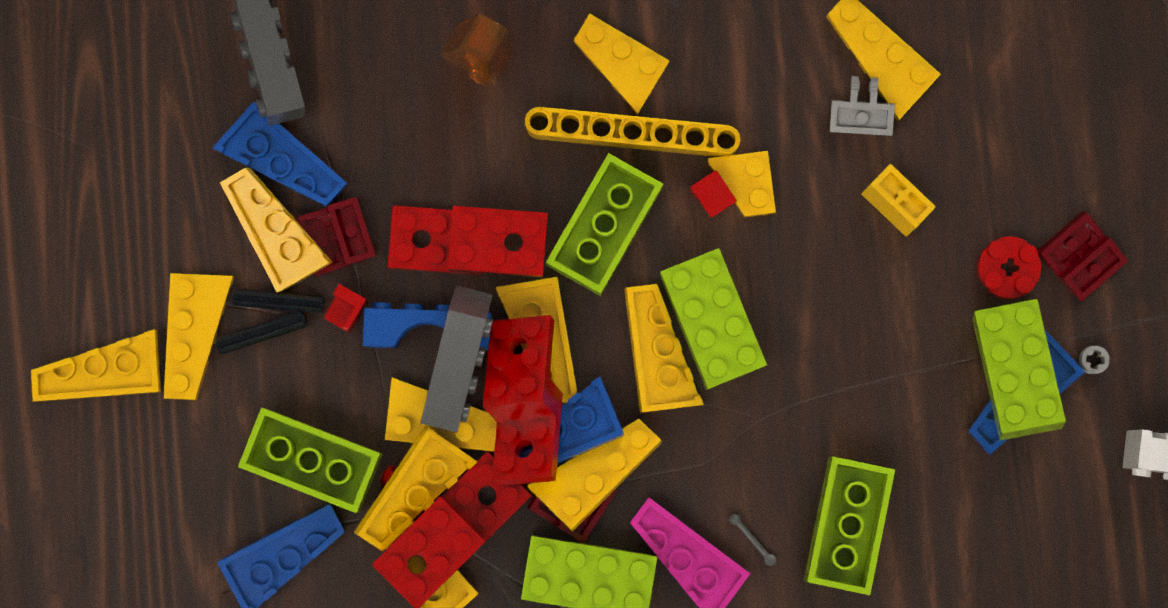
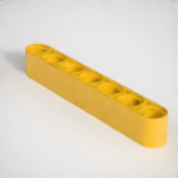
[525,107,741,157]

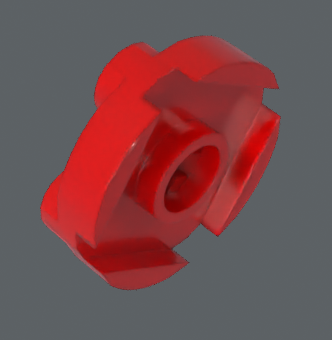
[977,236,1041,300]

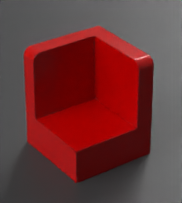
[689,170,737,218]
[324,284,369,334]

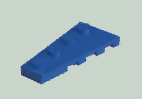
[212,102,348,207]
[968,329,1085,456]
[520,376,625,464]
[217,503,345,608]

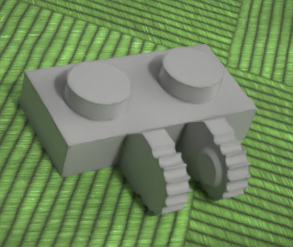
[829,76,895,136]

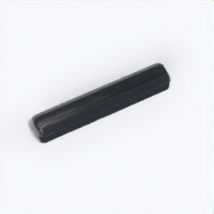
[232,289,325,313]
[215,311,307,354]

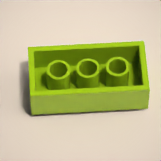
[546,153,663,296]
[659,248,767,390]
[973,299,1066,441]
[238,407,383,513]
[804,456,895,595]
[521,535,657,608]

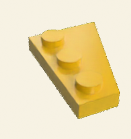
[574,14,670,115]

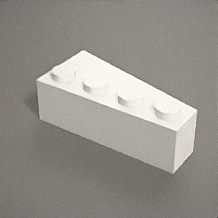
[1122,429,1168,480]

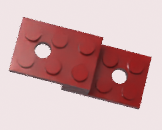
[388,205,548,277]
[483,315,563,486]
[372,451,532,608]

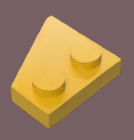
[708,151,776,217]

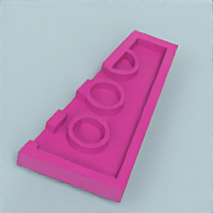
[630,497,750,608]

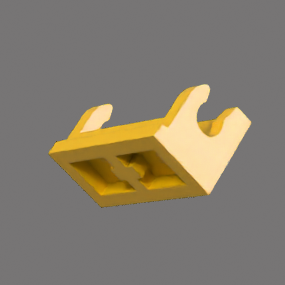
[861,163,936,237]

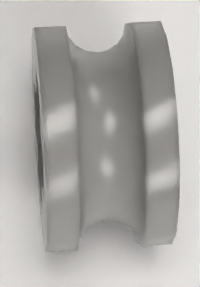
[1078,346,1109,374]

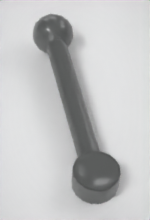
[729,513,777,566]

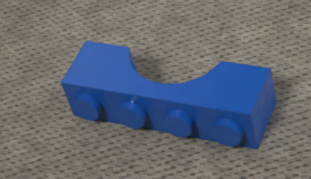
[363,303,492,352]

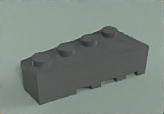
[229,0,305,126]
[420,285,493,432]

